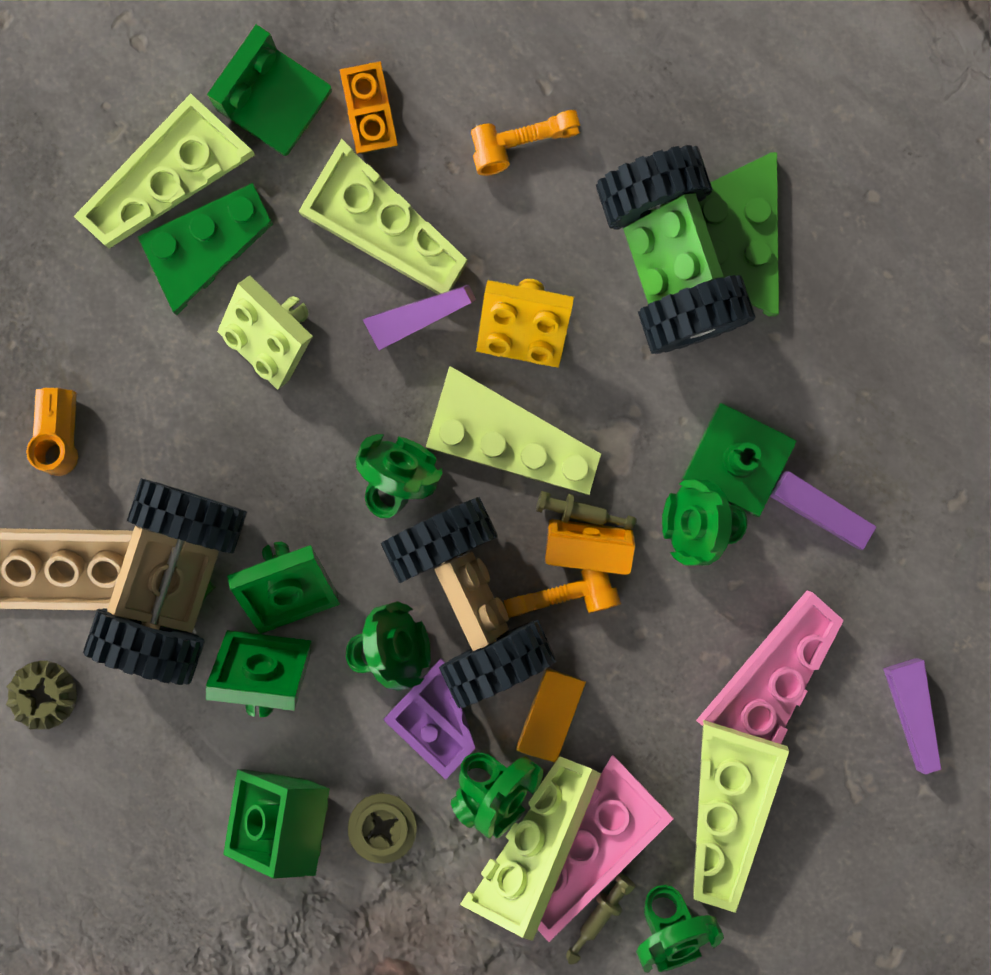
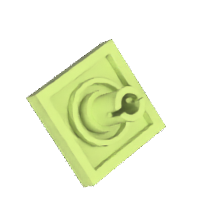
[217,275,313,390]

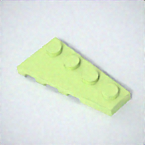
[74,93,255,249]
[299,139,467,294]
[460,756,601,941]

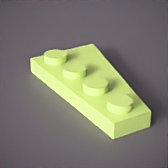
[426,366,601,495]
[693,720,789,913]

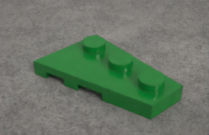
[138,183,273,315]

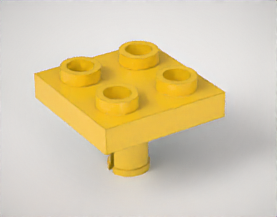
[476,279,574,368]

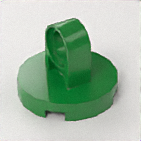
[355,434,443,518]
[662,479,747,565]
[346,601,431,691]
[458,752,543,839]
[636,885,724,973]

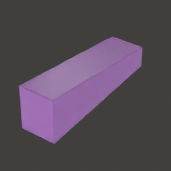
[363,285,476,350]
[770,471,876,550]
[883,658,941,775]

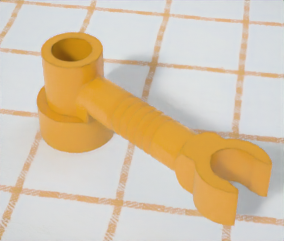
[471,110,580,176]
[504,570,621,618]

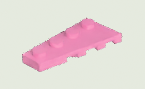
[696,590,844,744]
[538,755,674,942]

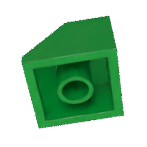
[223,769,330,879]

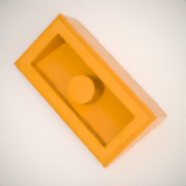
[545,519,635,575]
[516,668,586,762]

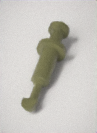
[536,491,637,529]
[566,873,636,965]

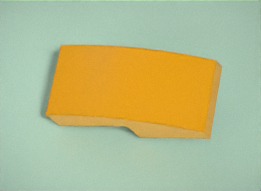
[339,61,398,154]

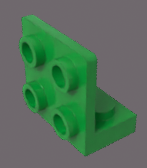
[207,24,332,156]

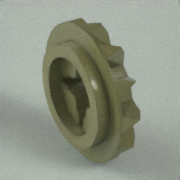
[6,661,77,730]
[348,792,417,863]

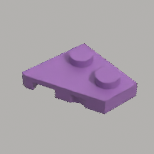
[383,658,476,780]

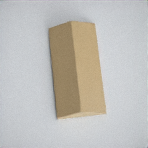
[0,528,133,610]

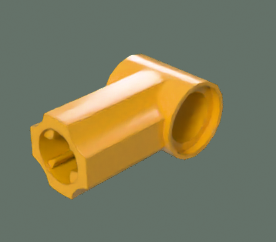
[26,388,78,476]

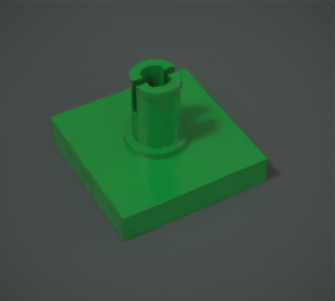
[681,403,797,517]
[227,542,340,634]
[206,630,311,717]

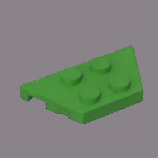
[699,152,779,317]

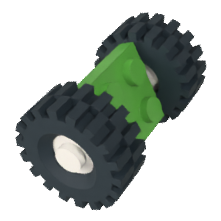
[596,145,756,354]

